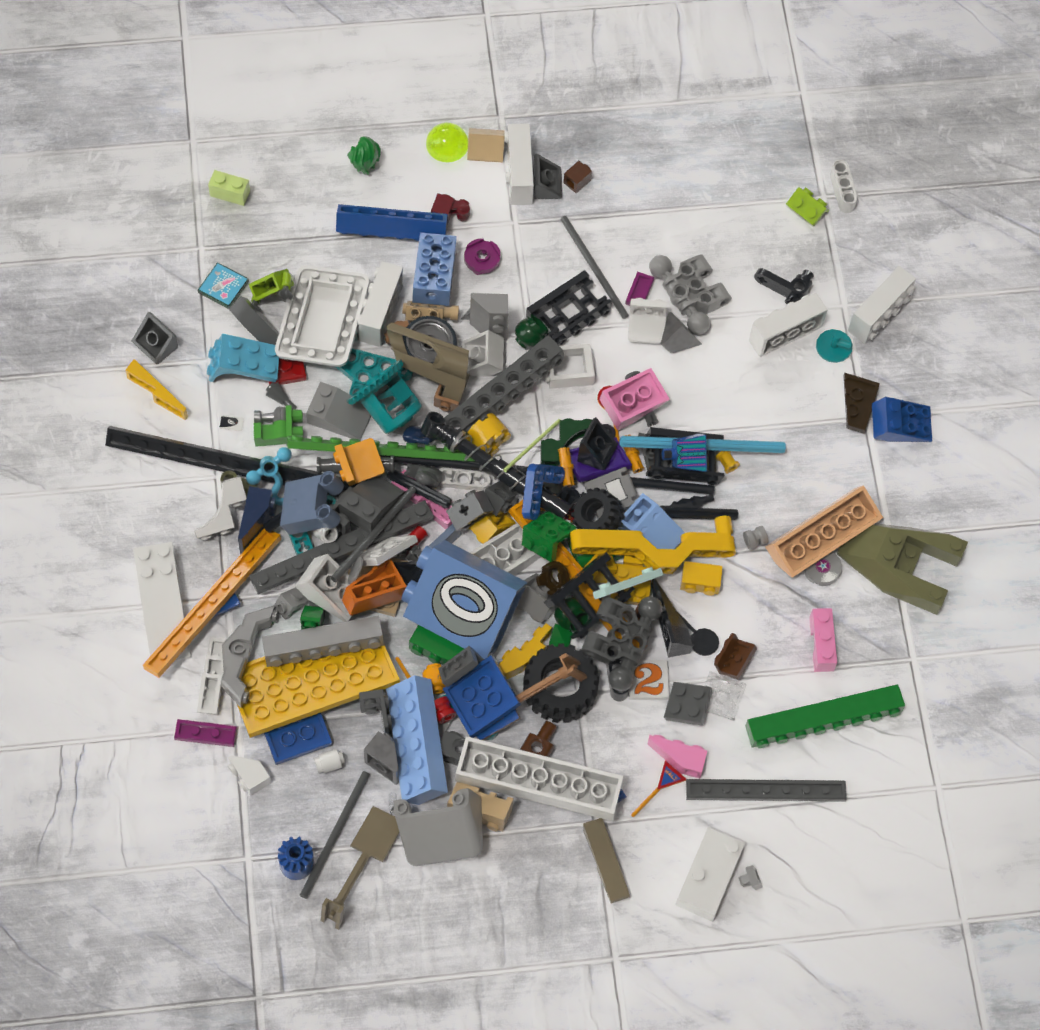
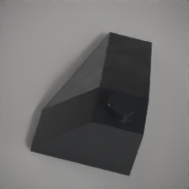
[650,579,695,658]

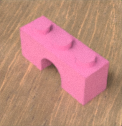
[809,608,837,672]

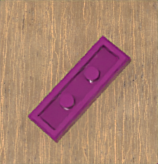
[174,719,237,747]

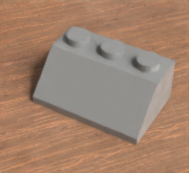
[470,293,508,341]

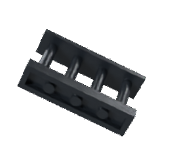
[646,427,725,485]
[544,552,635,639]

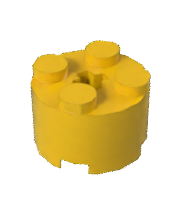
[466,413,511,456]

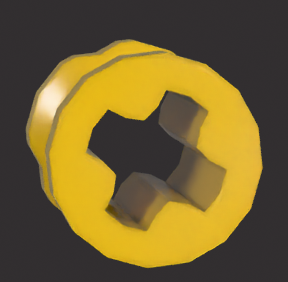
[716,451,740,473]

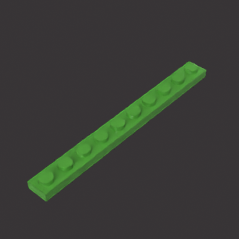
[286,435,475,461]

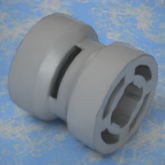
[743,526,768,550]

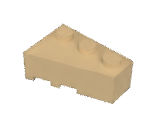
[447,782,514,832]

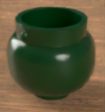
[515,315,548,349]
[554,597,589,632]

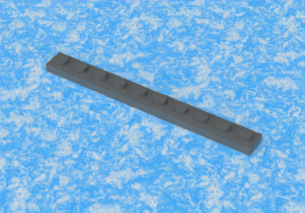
[249,500,434,595]

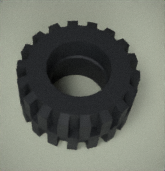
[571,488,625,530]

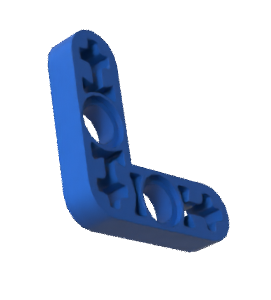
[522,463,565,520]

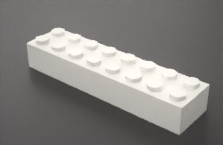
[455,736,624,821]

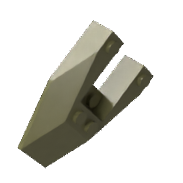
[837,523,968,615]

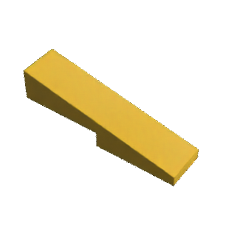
[125,359,188,420]

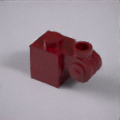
[431,193,470,225]

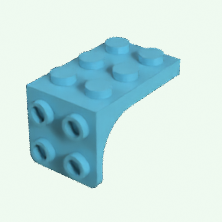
[207,333,279,382]

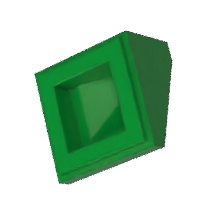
[549,623,573,647]

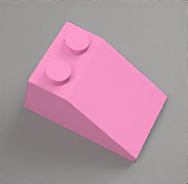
[599,368,670,430]

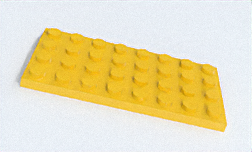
[236,645,400,738]

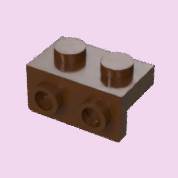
[714,633,757,680]

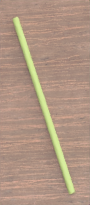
[503,419,560,472]

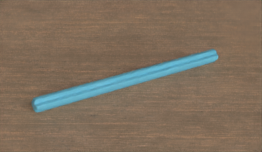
[619,436,786,453]

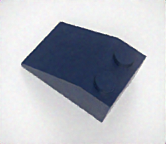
[238,486,277,554]

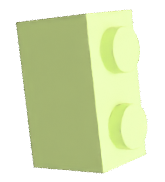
[208,170,250,206]

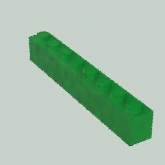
[745,684,905,748]

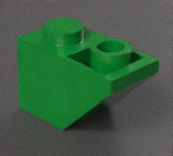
[300,605,325,630]

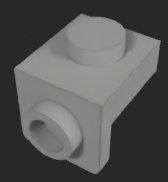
[275,587,309,619]

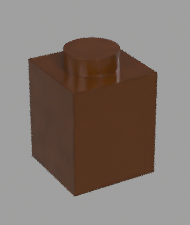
[563,160,592,193]

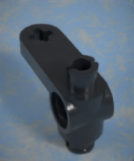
[754,268,814,305]

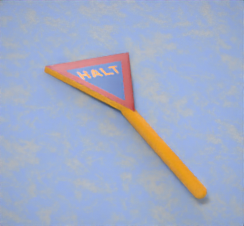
[631,760,686,817]

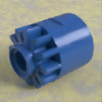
[278,836,314,880]

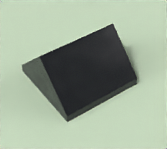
[577,417,618,470]

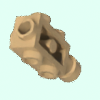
[402,301,459,322]

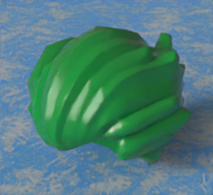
[347,136,381,174]

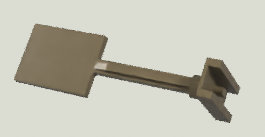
[321,806,399,930]

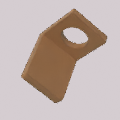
[434,384,459,412]

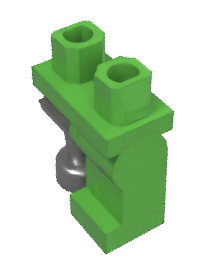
[254,405,304,447]

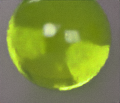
[426,122,468,162]

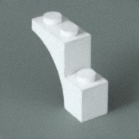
[194,476,247,540]

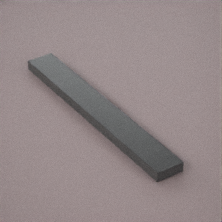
[686,779,847,802]

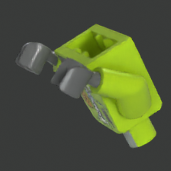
[248,269,294,312]

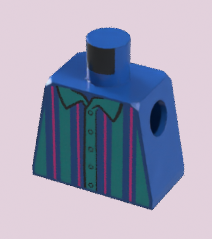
[662,434,707,472]

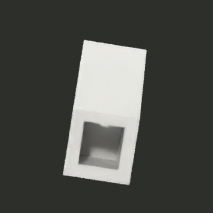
[228,755,271,796]

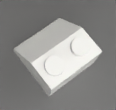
[461,330,504,377]

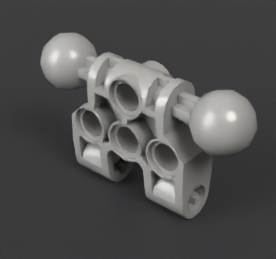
[649,254,732,335]

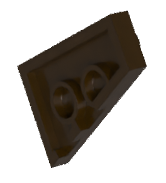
[843,372,880,434]

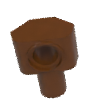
[520,721,557,757]

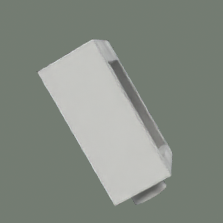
[542,343,595,389]

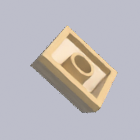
[467,128,505,163]

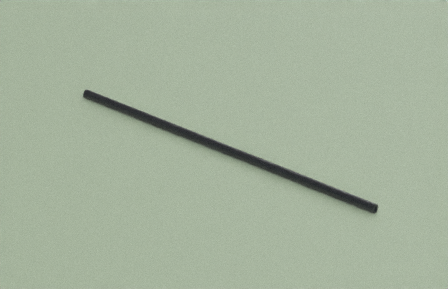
[380,455,714,495]

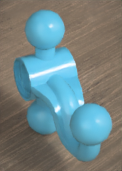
[246,447,292,506]

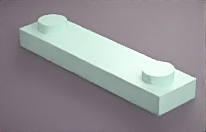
[592,567,663,599]

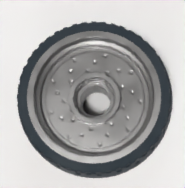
[402,316,457,364]

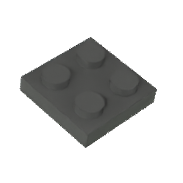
[664,682,713,726]

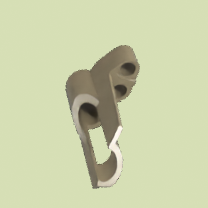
[386,322,470,404]

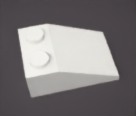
[295,554,352,622]

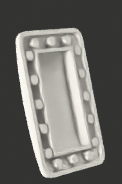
[275,266,369,367]

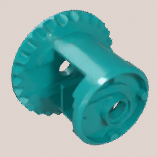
[346,359,422,434]

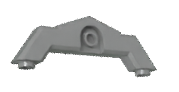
[221,605,278,708]

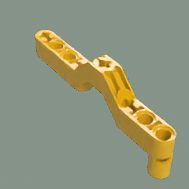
[570,516,736,574]

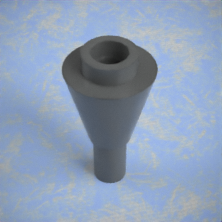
[266,382,297,410]

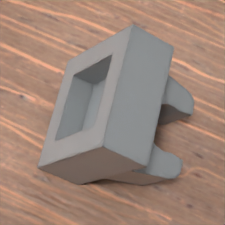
[738,865,763,890]

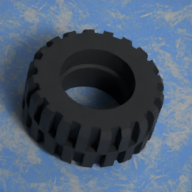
[523,643,599,723]

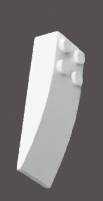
[469,510,563,576]
[133,542,191,660]

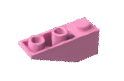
[647,735,707,779]

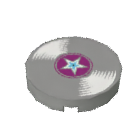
[804,552,842,586]

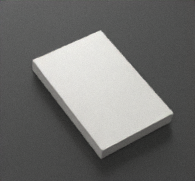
[352,535,418,566]

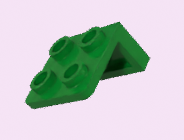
[521,512,576,562]

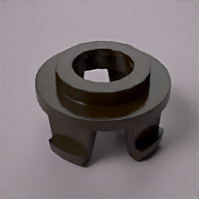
[536,561,570,595]

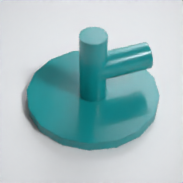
[816,329,853,363]

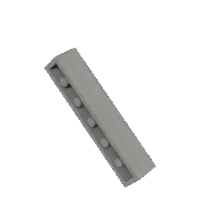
[262,616,384,667]

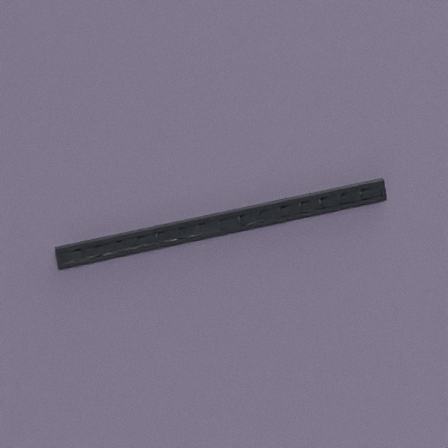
[105,426,406,511]

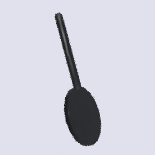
[676,610,719,656]

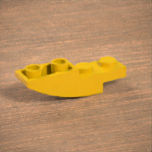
[498,623,552,679]

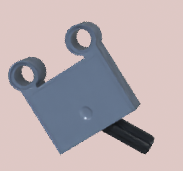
[264,471,344,535]

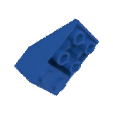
[872,396,932,442]

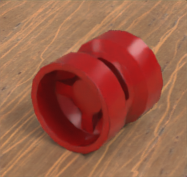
[434,696,456,724]

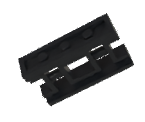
[526,270,612,346]

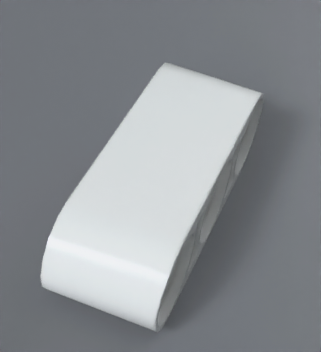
[830,160,857,213]

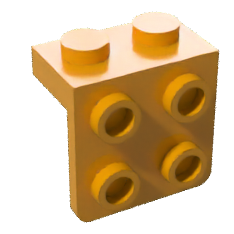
[333,438,385,486]

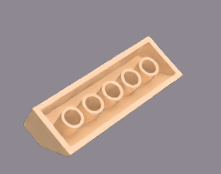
[765,485,883,578]

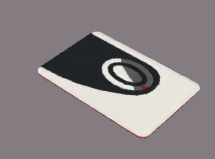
[219,415,244,431]

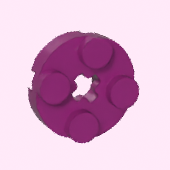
[464,238,500,275]

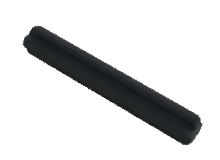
[387,470,452,509]
[663,507,738,520]

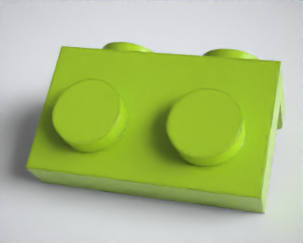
[786,187,829,226]

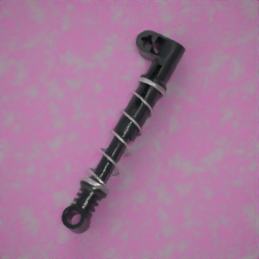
[421,412,580,520]

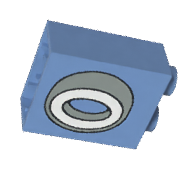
[401,540,528,659]

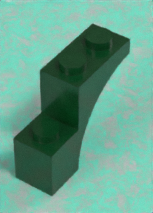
[540,418,592,466]

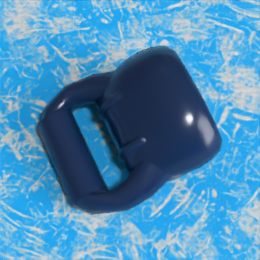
[402,426,437,445]

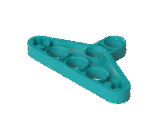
[334,348,413,395]

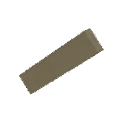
[583,818,630,903]

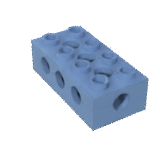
[412,232,457,306]

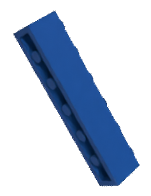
[336,204,448,241]

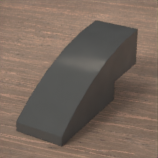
[229,296,279,345]

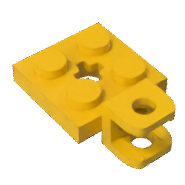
[610,555,651,605]

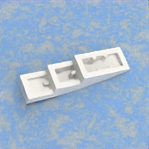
[197,637,227,715]

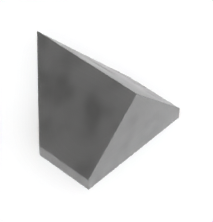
[661,312,702,353]

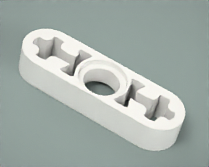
[439,468,491,491]

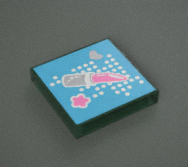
[198,262,249,309]

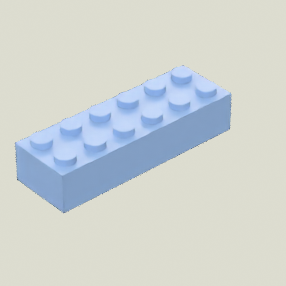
[386,675,448,805]

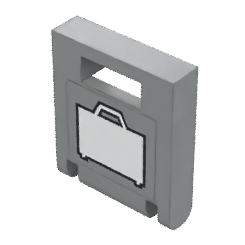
[583,467,638,519]

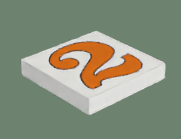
[629,660,669,700]

